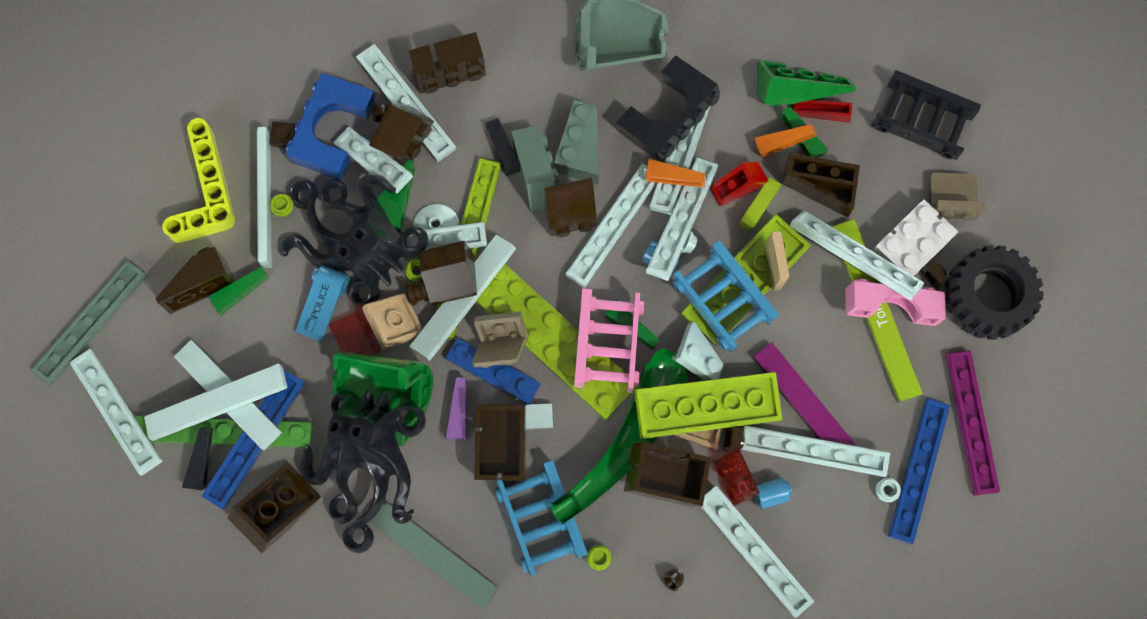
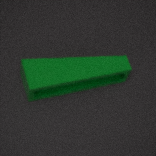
[780,107,828,158]
[209,267,269,316]
[604,299,659,350]

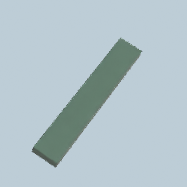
[31,260,148,386]
[370,501,498,609]

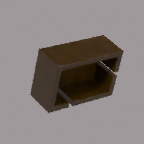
[409,32,486,94]
[474,404,527,481]
[624,441,711,507]

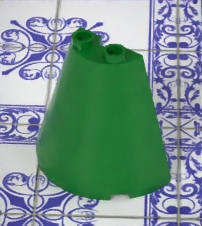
[332,350,433,447]

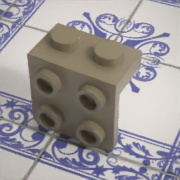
[930,172,985,221]
[472,311,529,368]

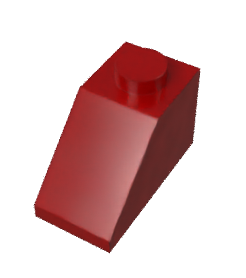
[710,162,769,206]

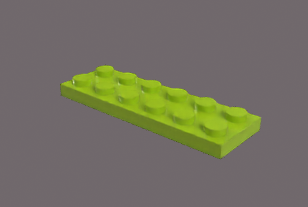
[681,214,811,347]
[634,372,783,439]

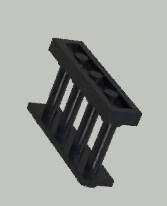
[871,70,982,160]

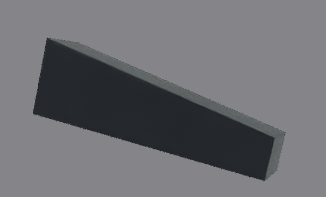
[485,118,520,176]
[182,426,213,491]

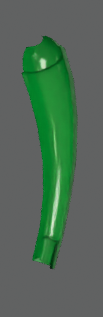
[550,348,688,525]

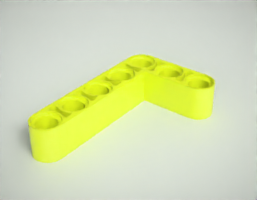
[162,118,235,243]

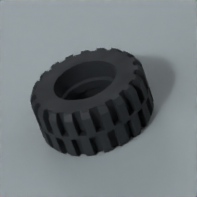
[945,245,1044,340]

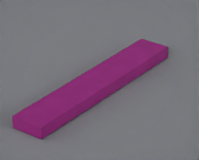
[753,342,857,471]
[945,350,1000,496]

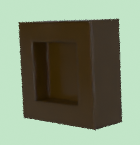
[269,121,296,148]
[921,260,948,289]
[722,427,745,453]

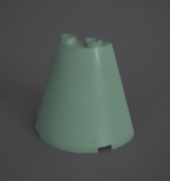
[574,0,669,71]

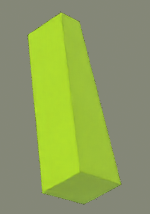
[738,177,782,233]

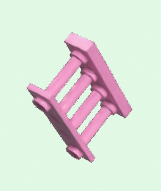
[574,288,644,392]

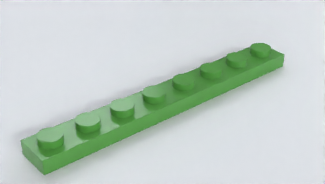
[114,416,313,448]

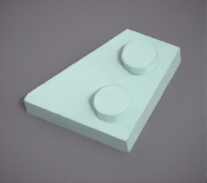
[675,322,724,381]

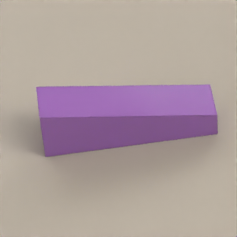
[446,378,467,440]

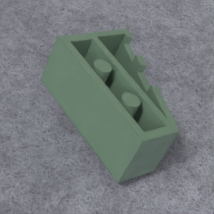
[554,100,599,185]
[511,125,559,213]

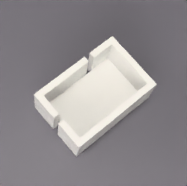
[872,200,958,276]

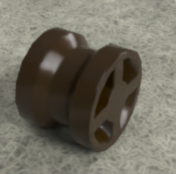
[405,278,430,306]

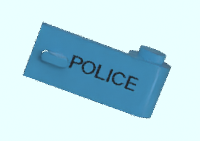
[295,265,350,342]

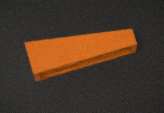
[754,124,817,158]
[646,159,706,188]

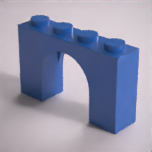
[286,73,376,180]

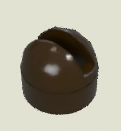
[372,103,388,123]
[662,569,684,591]

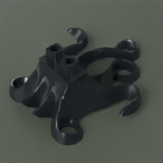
[279,174,428,307]
[300,389,426,553]

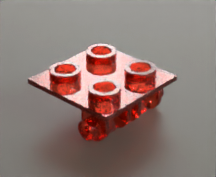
[329,304,385,355]
[714,447,760,506]

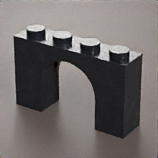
[616,55,720,162]

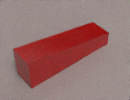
[794,100,852,123]

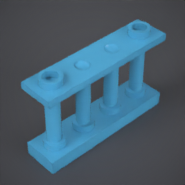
[672,240,779,353]
[495,460,588,576]

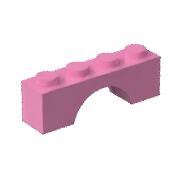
[845,279,946,326]

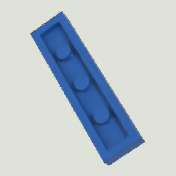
[446,338,541,405]

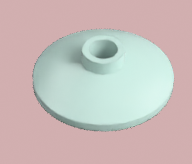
[413,204,460,230]

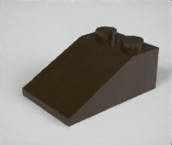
[544,178,597,237]
[155,247,235,314]
[228,462,321,553]

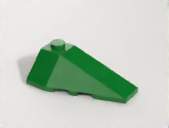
[757,60,856,106]

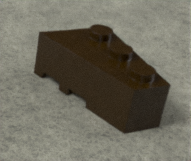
[782,153,860,217]

